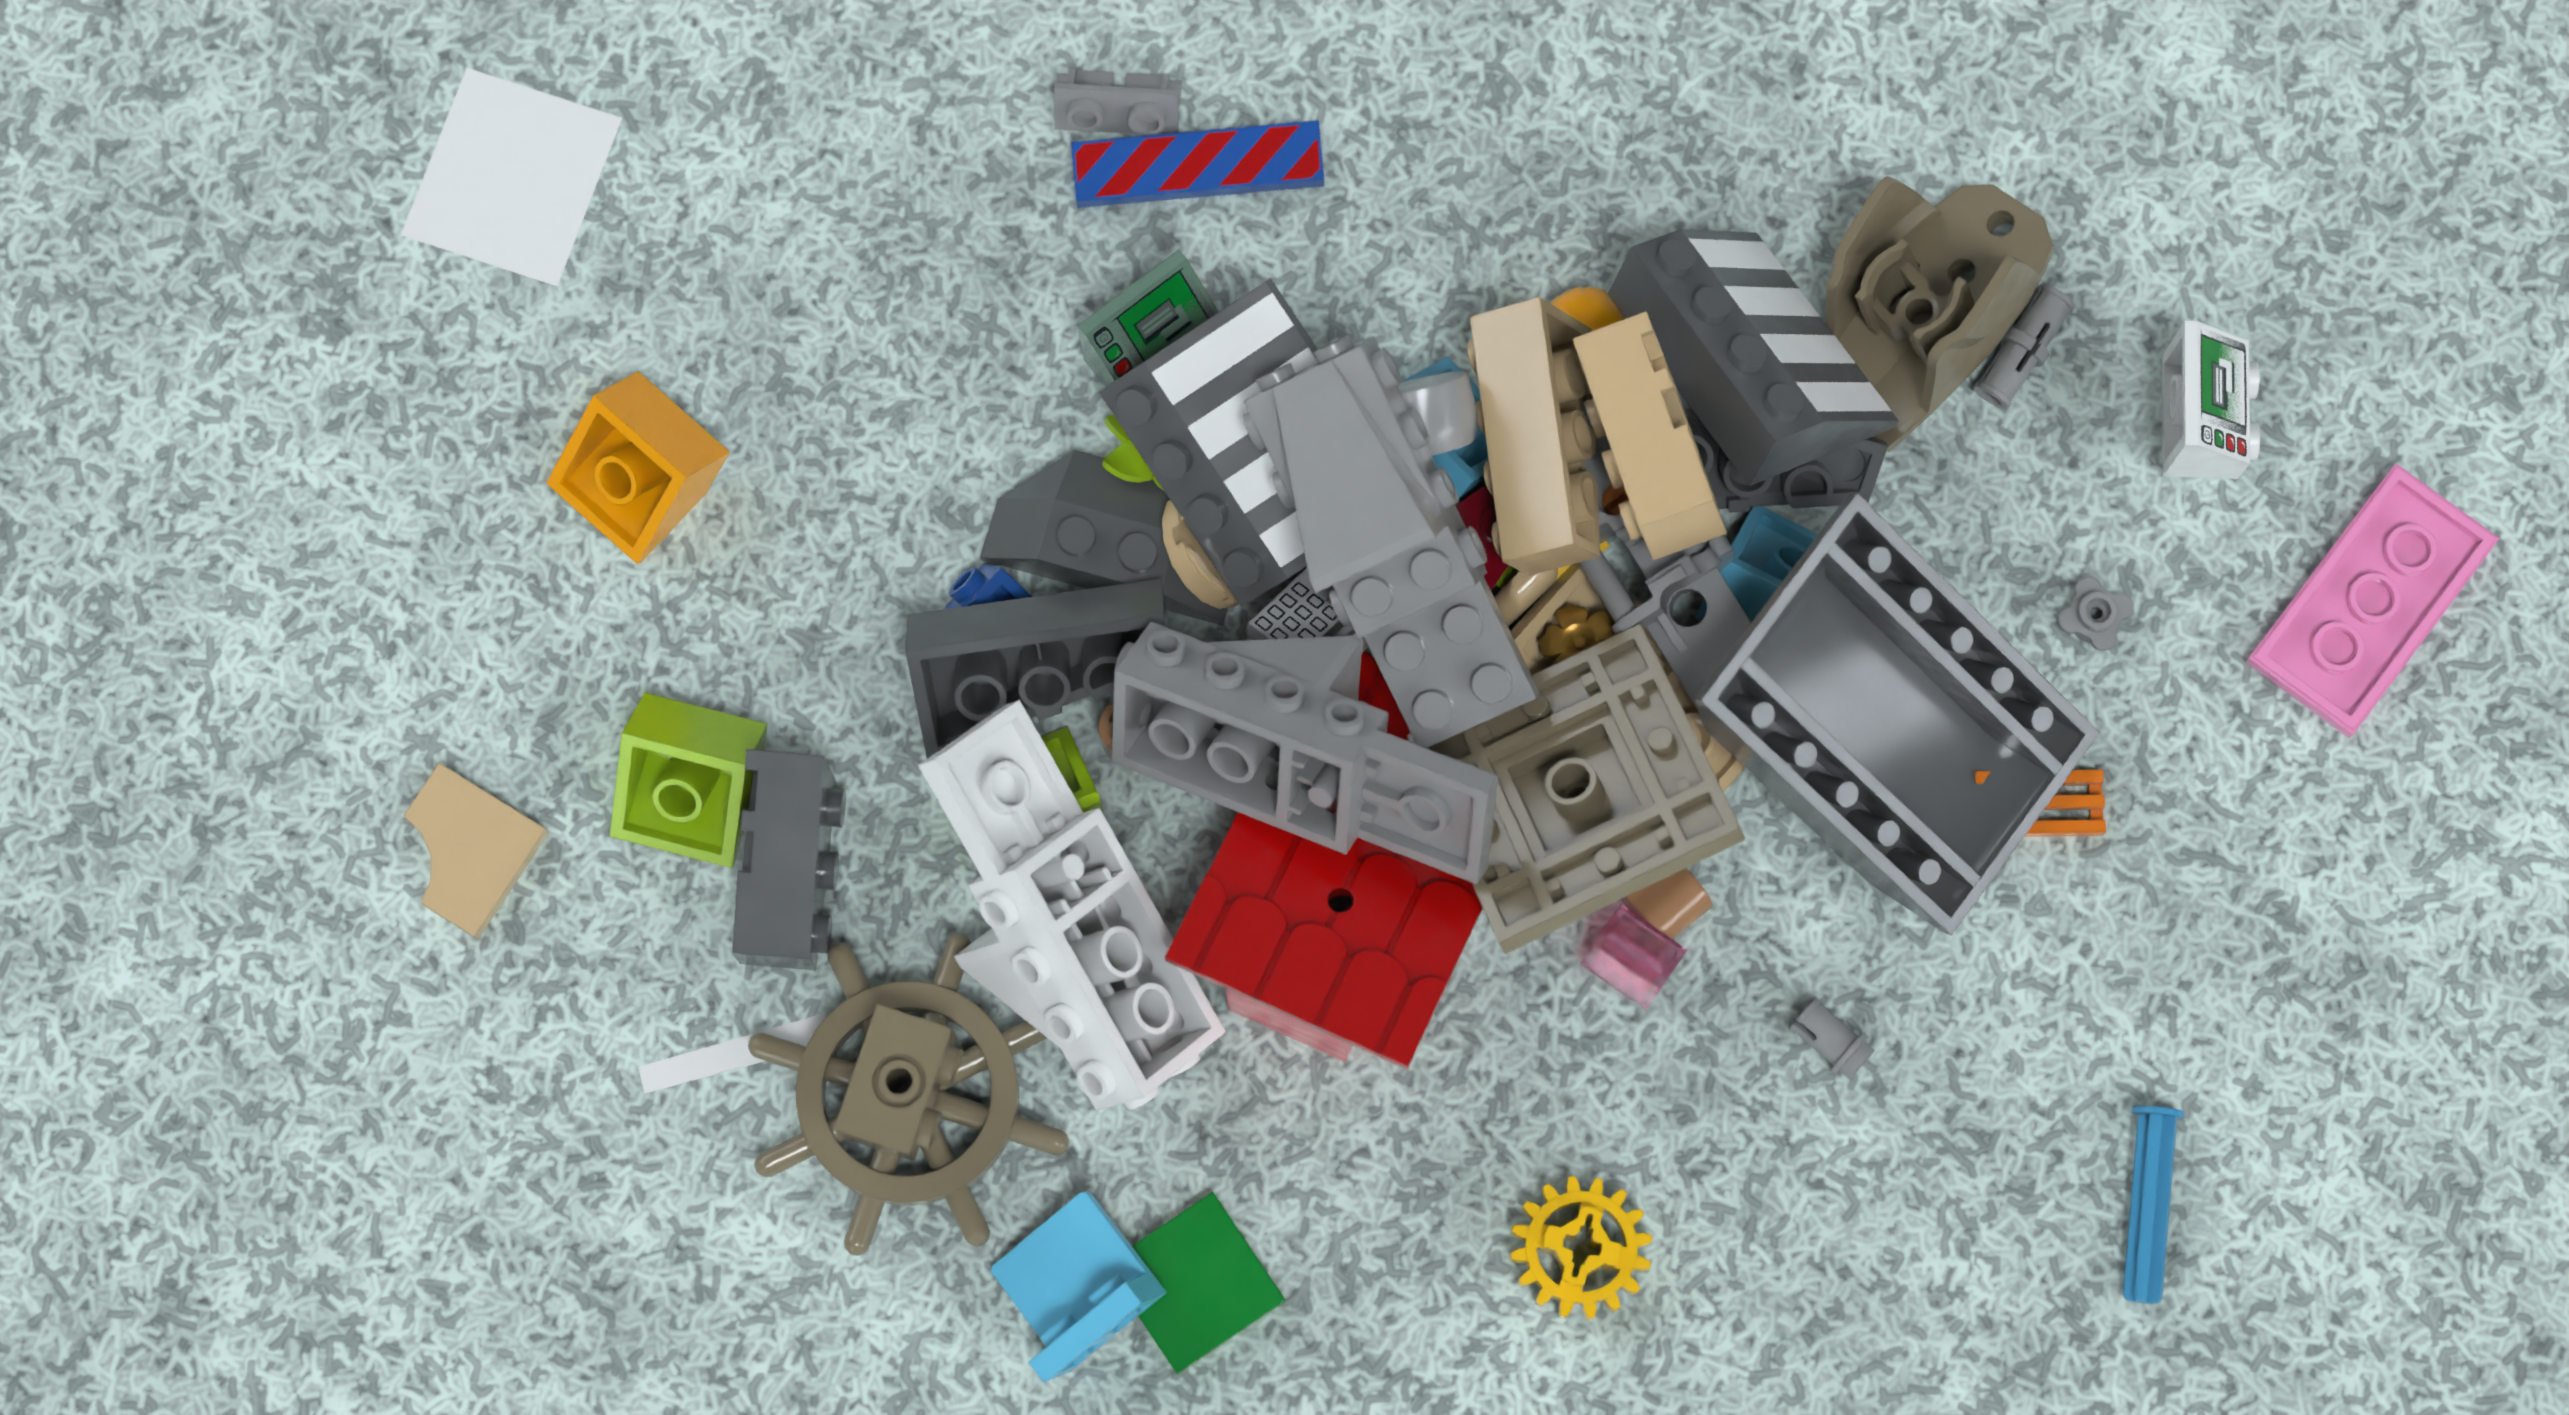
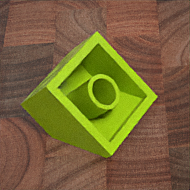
[609,692,768,868]

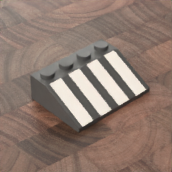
[1608,229,1899,486]
[1099,278,1318,607]

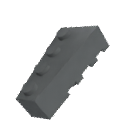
[905,578,1170,759]

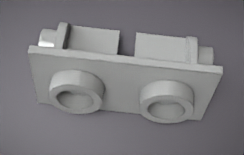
[1054,68,1182,136]

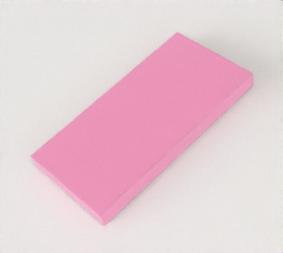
[2245,463,2500,738]

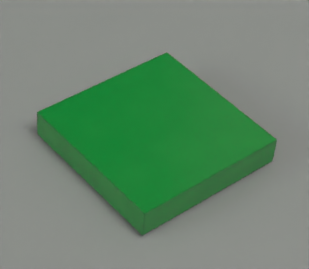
[1132,1192,1286,1375]

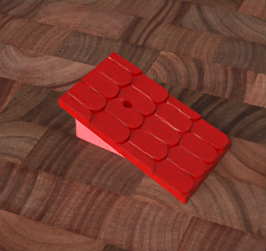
[1164,651,1483,1070]

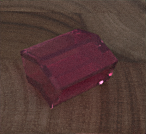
[1580,904,1687,1010]

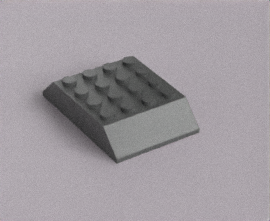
[1694,492,2100,936]

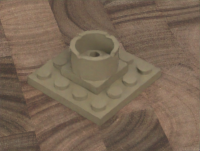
[1407,623,1746,954]

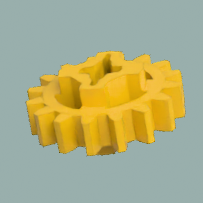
[1510,1176,1652,1320]

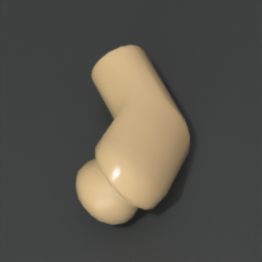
[1493,568,1558,626]

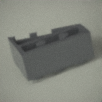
[732,749,846,971]

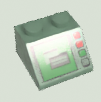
[1078,249,1219,387]

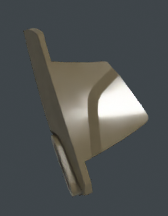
[1826,176,2054,452]

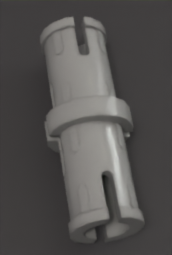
[1974,284,2075,410]

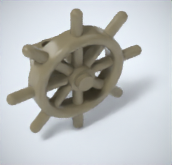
[748,934,1069,1256]

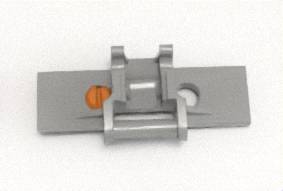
[1579,419,1751,708]

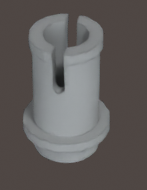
[1789,998,1875,1079]

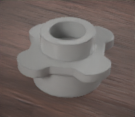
[2058,577,2134,651]

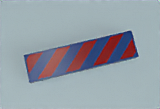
[1071,120,1324,208]

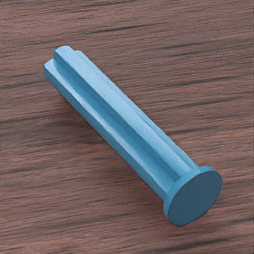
[2123,1106,2185,1304]

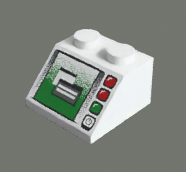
[2162,321,2260,479]

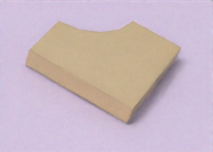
[404,763,549,940]

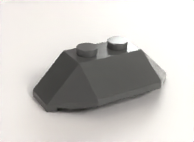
[980,450,1228,626]

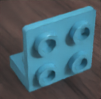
[991,1191,1167,1383]

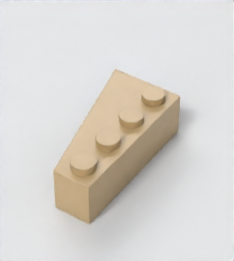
[1467,297,1600,575]

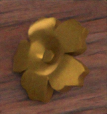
[1539,604,1615,664]

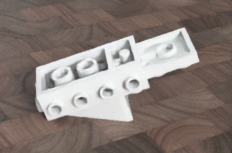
[918,700,1226,1111]

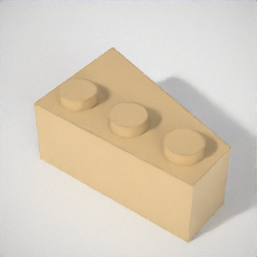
[1573,311,1727,560]

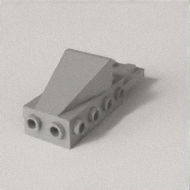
[1243,335,1540,748]
[1112,621,1499,884]

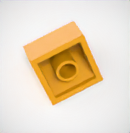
[546,371,730,564]

